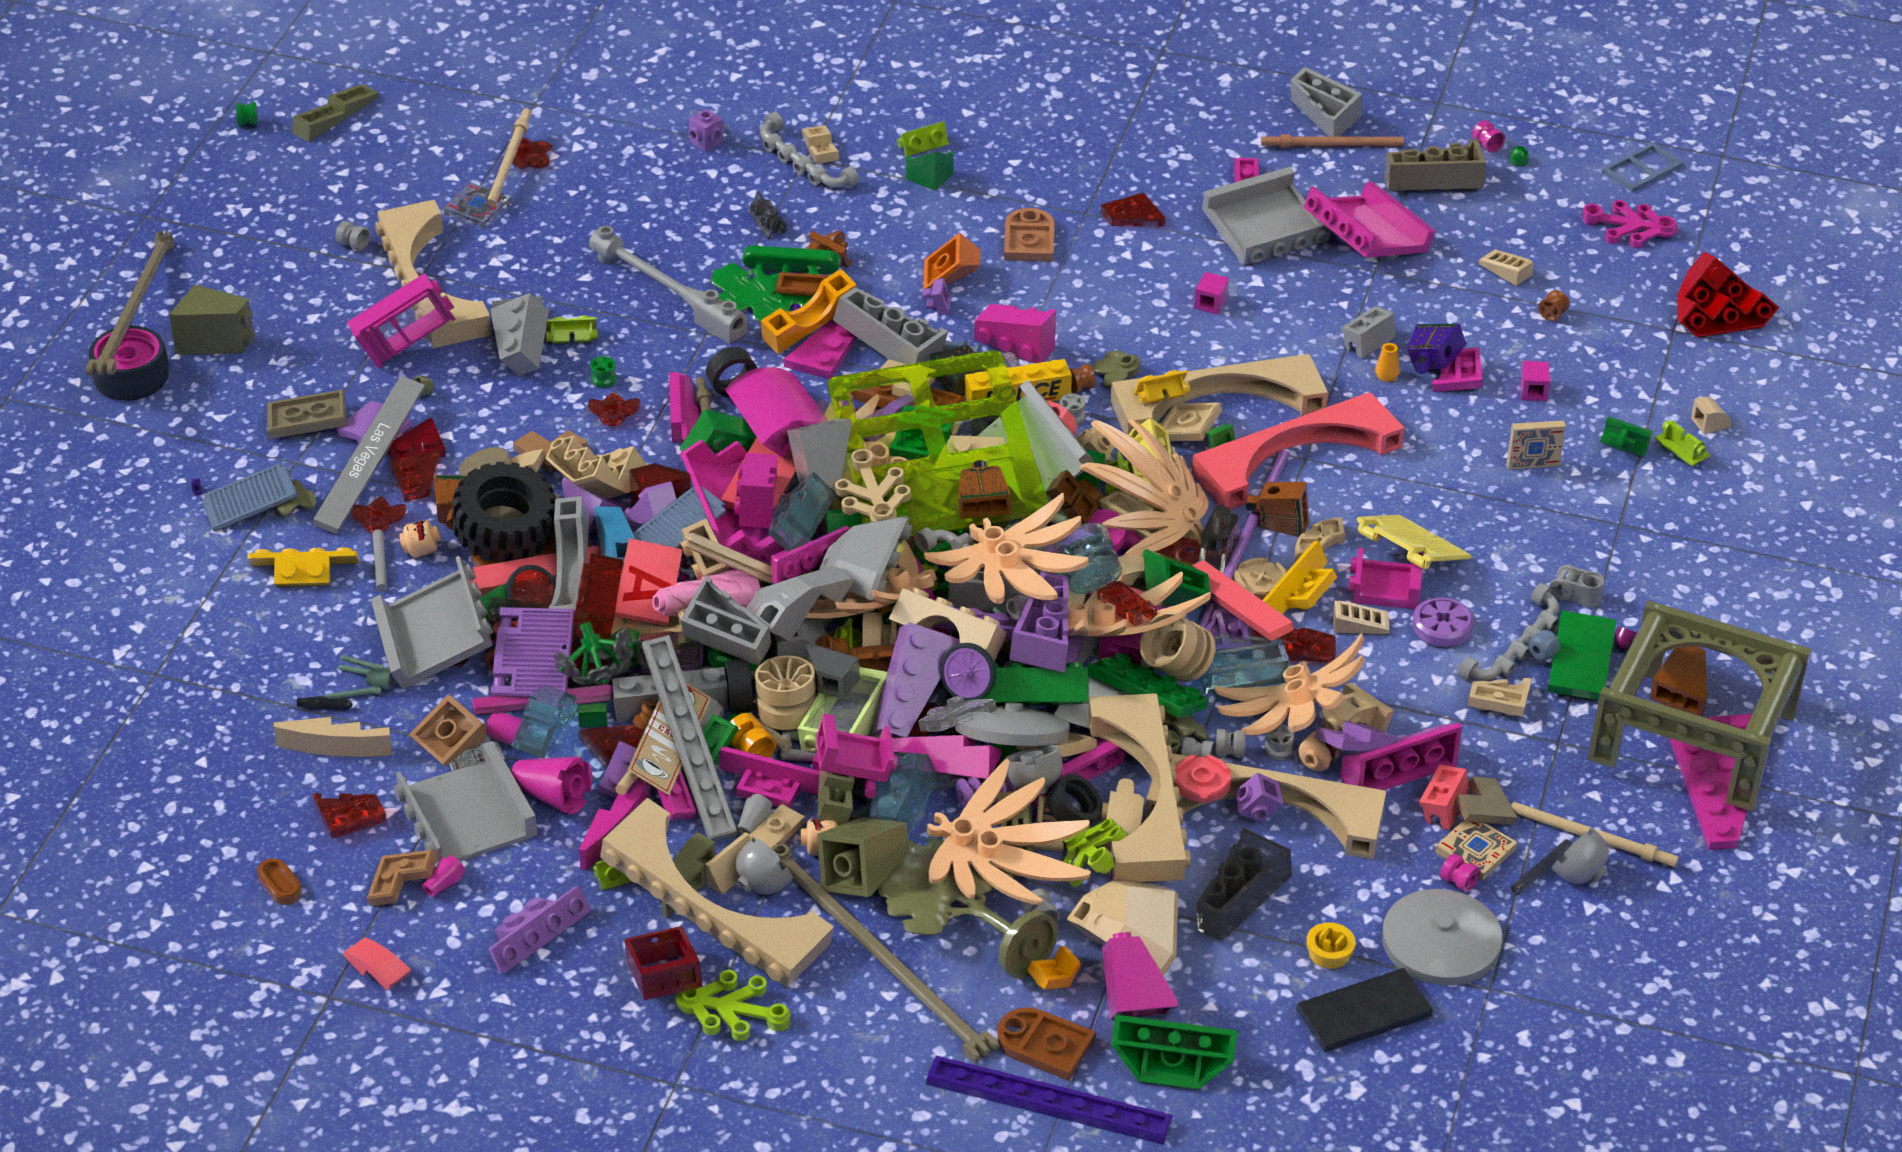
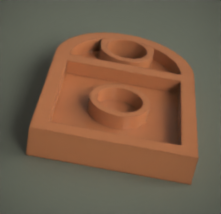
[1004,208,1054,261]

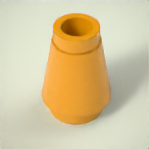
[1375,343,1400,382]

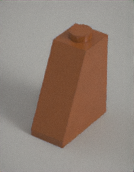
[1649,647,1707,717]

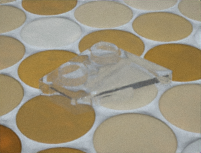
[918,696,997,731]

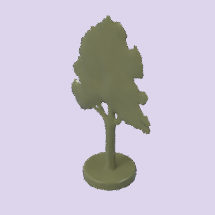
[877,838,1058,979]

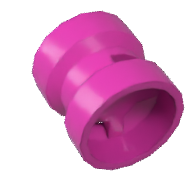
[1472,120,1505,153]
[1440,853,1481,893]

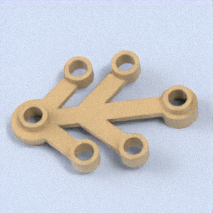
[835,449,911,522]

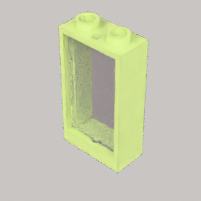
[798,667,887,753]

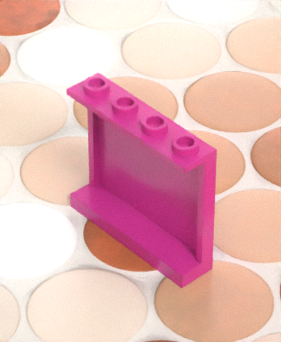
[1303,182,1436,258]

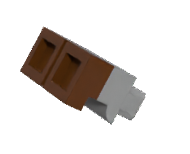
[1031,470,1099,526]

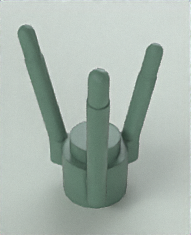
[324,655,392,698]

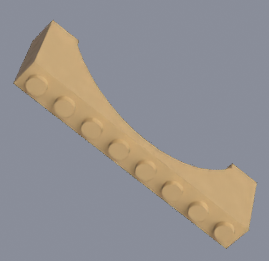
[375,200,491,348]
[1111,354,1328,435]
[1088,694,1191,882]
[1145,753,1387,860]
[600,798,834,987]

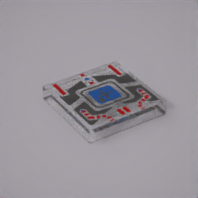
[443,182,512,229]

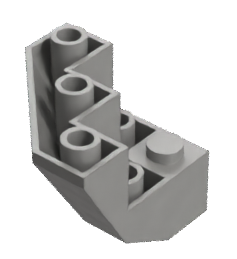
[820,516,913,601]
[746,566,855,641]

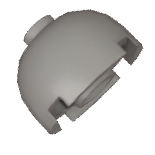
[1005,745,1063,795]
[1551,827,1609,885]
[736,837,793,896]

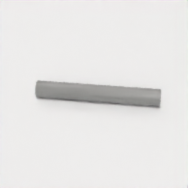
[373,530,387,592]

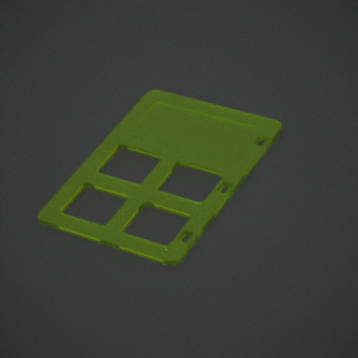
[827,350,1048,537]

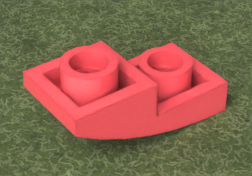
[343,937,411,991]

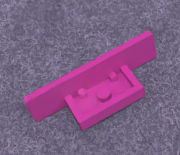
[771,526,850,584]
[720,746,820,809]

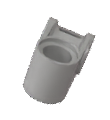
[1549,565,1604,608]

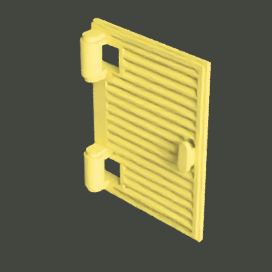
[1356,515,1472,569]

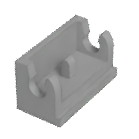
[1342,306,1396,359]

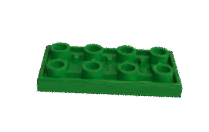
[1547,610,1616,700]
[1088,653,1209,719]

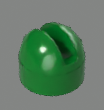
[1509,146,1529,167]

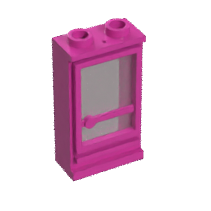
[347,273,456,368]

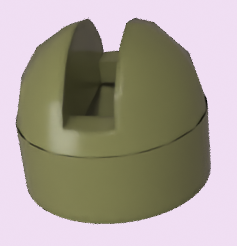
[414,375,434,397]

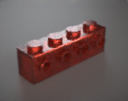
[573,553,623,640]

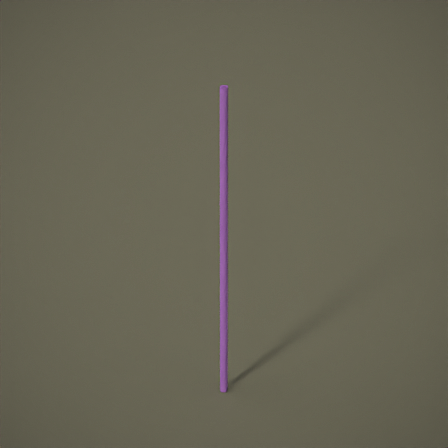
[1162,449,1289,725]

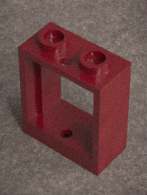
[624,926,703,1001]

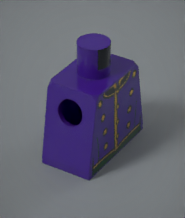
[1407,323,1467,374]

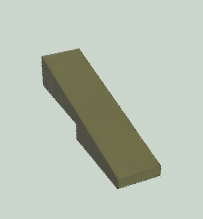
[292,84,379,142]

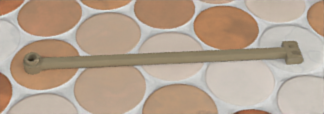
[86,231,175,375]
[771,843,1000,1063]

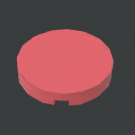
[1174,755,1231,803]

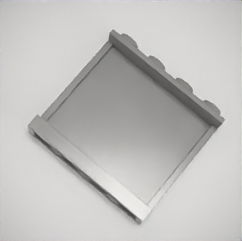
[1202,167,1331,266]
[371,556,493,689]

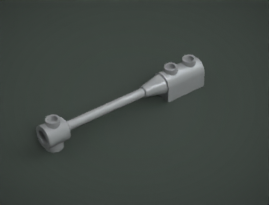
[589,226,748,344]

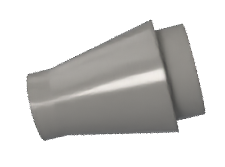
[736,794,772,835]

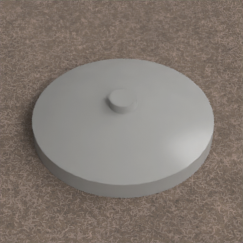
[955,702,1070,746]
[1382,889,1502,986]

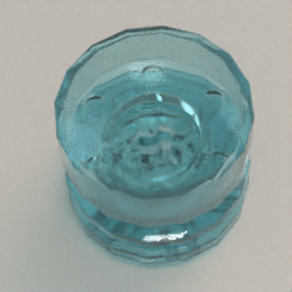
[1053,523,1122,594]

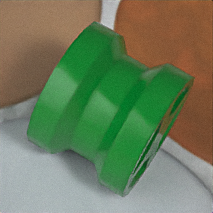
[236,102,258,127]
[590,356,616,388]

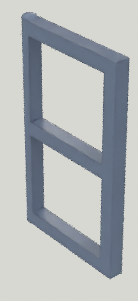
[1601,143,1683,192]

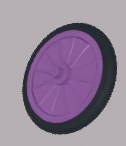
[940,643,996,702]

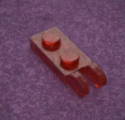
[1096,581,1158,626]

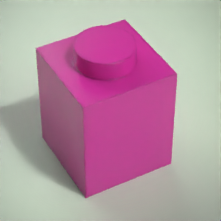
[1194,272,1229,315]
[1520,361,1550,401]

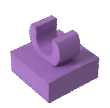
[922,278,952,315]

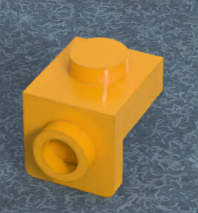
[1027,946,1081,989]

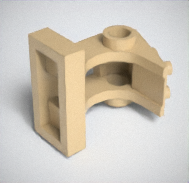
[1322,683,1395,751]

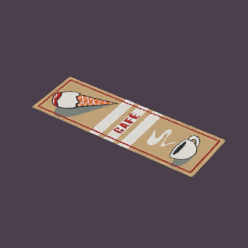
[627,682,711,795]

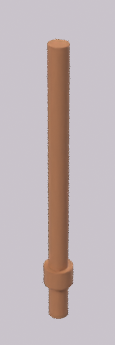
[1261,134,1404,148]

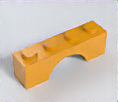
[761,269,857,354]

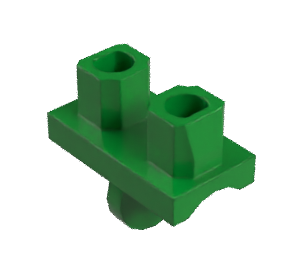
[1600,416,1653,457]

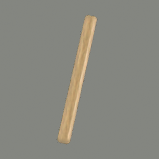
[685,533,830,600]

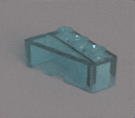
[768,472,836,552]
[1200,633,1289,694]
[512,685,579,758]
[870,751,939,836]

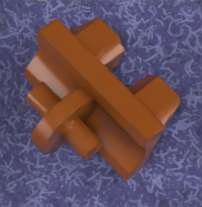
[806,230,852,268]

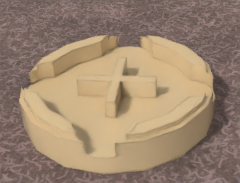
[1234,558,1287,600]

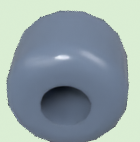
[1528,630,1560,661]

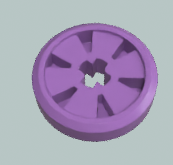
[1412,597,1474,647]

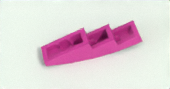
[579,777,652,870]

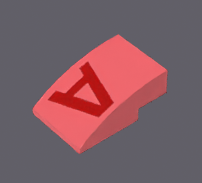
[613,538,683,627]

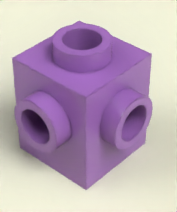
[689,109,723,152]
[1235,772,1283,823]

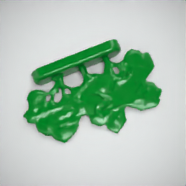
[711,246,850,323]

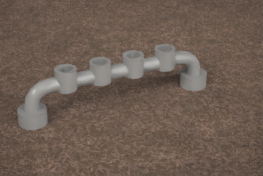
[760,111,860,188]
[914,528,1029,620]
[1457,582,1559,681]

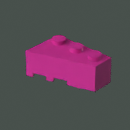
[974,304,1056,364]
[734,453,778,528]

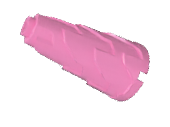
[652,569,761,617]

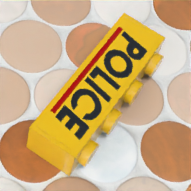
[965,359,1072,415]

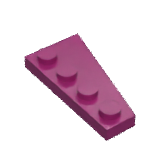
[783,318,858,380]

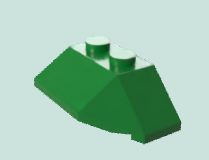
[1111,1015,1238,1090]

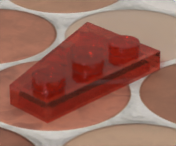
[1252,627,1336,663]

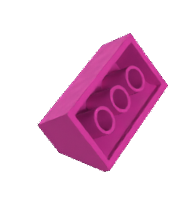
[1340,723,1462,790]

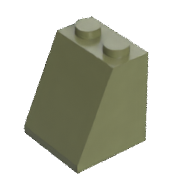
[170,284,255,355]
[817,817,909,897]

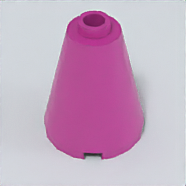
[510,756,592,814]

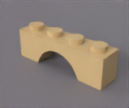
[889,588,1007,662]

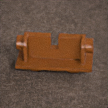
[849,644,895,672]

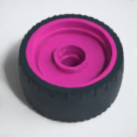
[89,325,169,400]

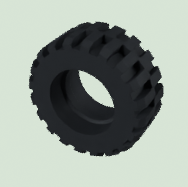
[452,461,556,563]

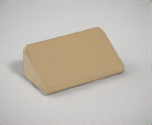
[705,833,751,894]

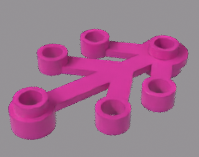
[1582,200,1678,248]

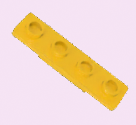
[1262,541,1337,615]
[248,547,359,587]

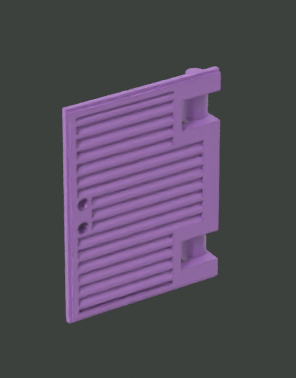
[490,607,575,698]

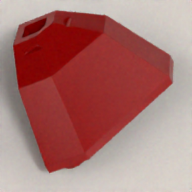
[1677,251,1780,337]

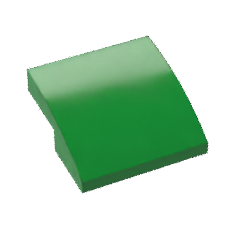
[889,405,956,464]

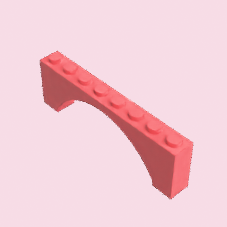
[1192,392,1405,512]

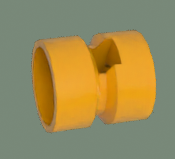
[730,713,777,758]

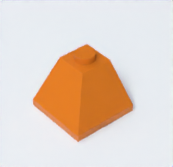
[923,233,981,290]

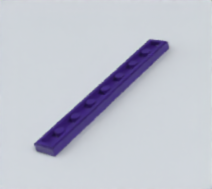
[926,1055,1173,1145]

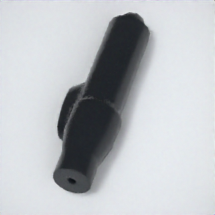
[297,696,353,710]

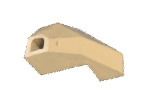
[545,435,650,498]
[1067,880,1178,975]

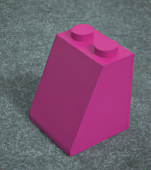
[1102,932,1178,1019]

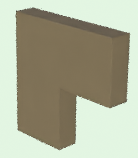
[1455,776,1518,825]

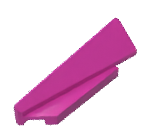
[669,372,701,444]
[894,735,1001,779]
[1032,738,1125,808]

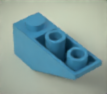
[594,506,636,573]

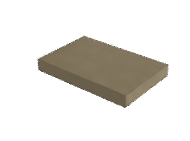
[267,389,347,439]

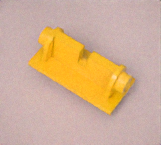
[1134,370,1190,404]

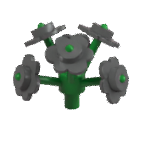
[554,621,634,686]

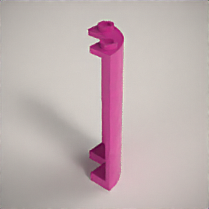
[725,367,828,458]
[680,440,792,564]

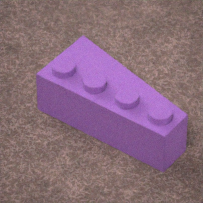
[1010,571,1068,673]
[870,622,960,738]

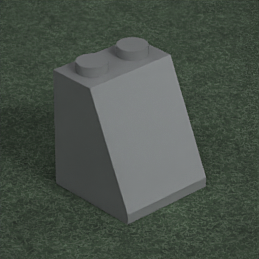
[787,418,852,498]

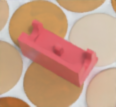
[1419,765,1470,830]

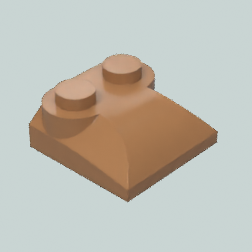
[409,694,487,767]

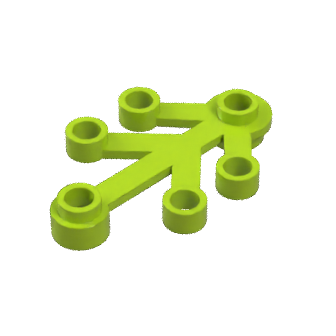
[1063,818,1127,888]
[676,970,791,1041]

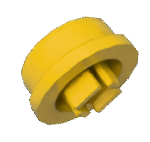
[1306,923,1356,969]

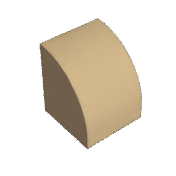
[1691,397,1731,434]

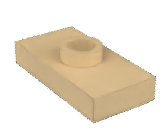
[749,804,805,848]

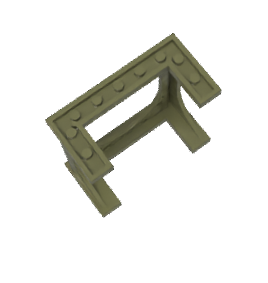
[1587,600,1812,811]

